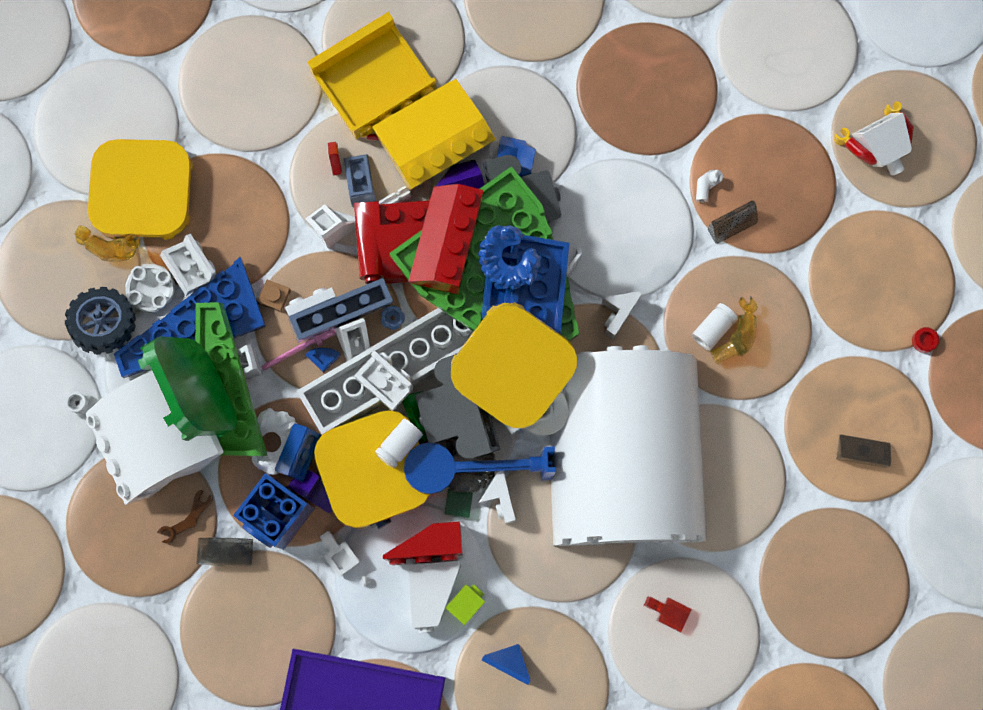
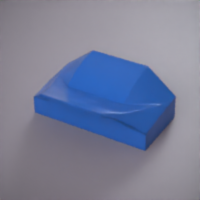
[497,136,536,177]

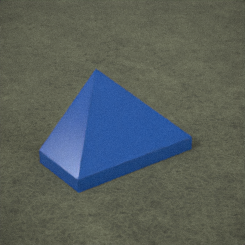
[481,644,531,685]

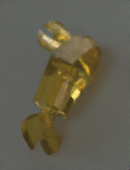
[74,225,140,262]
[710,296,758,364]

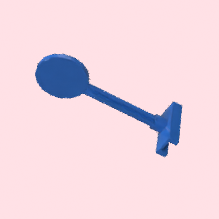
[404,443,556,494]

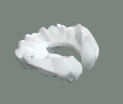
[252,408,297,475]

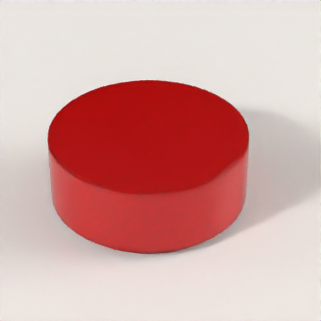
[912,327,939,353]

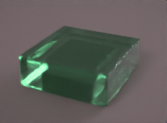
[444,489,473,518]

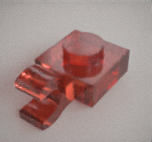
[643,596,692,633]

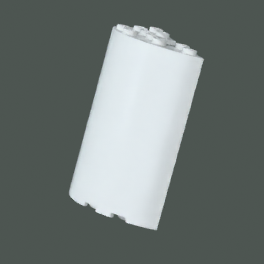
[549,345,707,546]

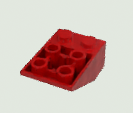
[383,521,463,565]

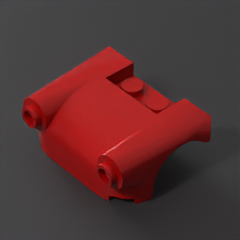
[354,197,431,284]

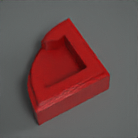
[328,141,342,176]

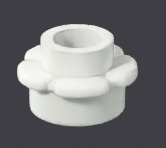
[65,391,90,416]

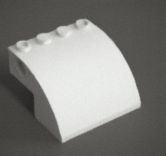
[86,371,223,505]

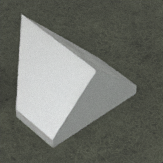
[305,205,356,249]

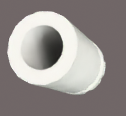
[691,303,738,351]
[375,419,423,469]

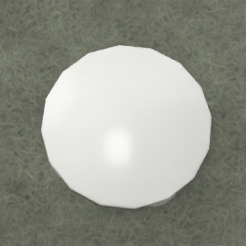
[125,264,175,312]

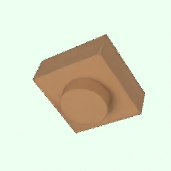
[257,279,291,312]

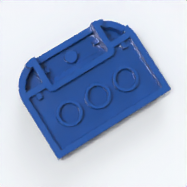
[482,235,569,334]

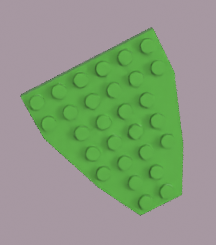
[389,166,579,341]

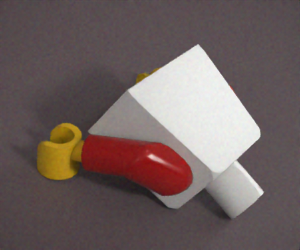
[834,101,914,175]

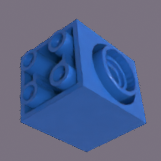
[233,473,315,550]

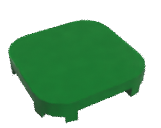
[138,336,237,441]

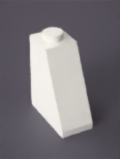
[408,561,461,633]

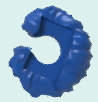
[478,225,542,290]

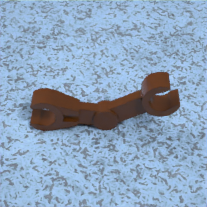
[157,490,213,543]

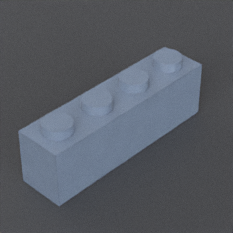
[288,278,393,343]

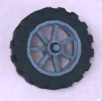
[65,287,136,355]

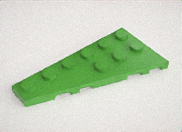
[195,302,268,456]

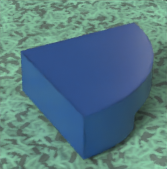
[305,348,341,373]

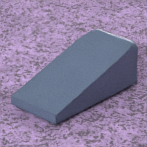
[344,154,376,207]

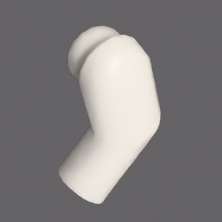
[696,170,723,203]

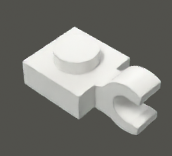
[320,531,360,577]

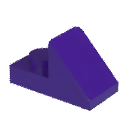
[288,469,333,514]

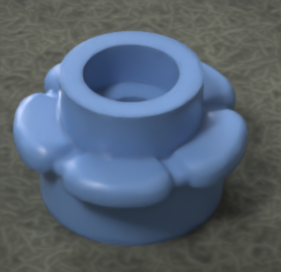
[381,306,405,330]

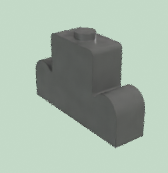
[482,155,562,223]
[416,355,500,459]

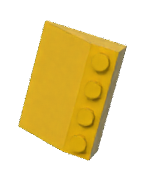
[372,78,496,190]

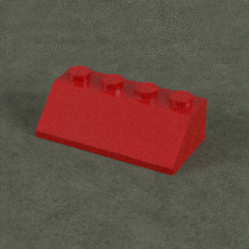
[409,184,483,295]

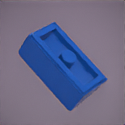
[275,423,322,482]

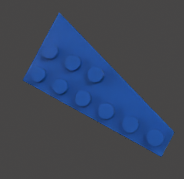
[114,257,266,378]

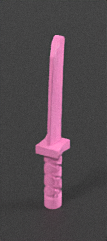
[261,322,350,371]

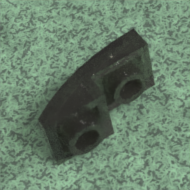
[196,538,253,566]

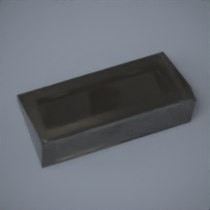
[707,201,758,244]
[836,434,891,468]

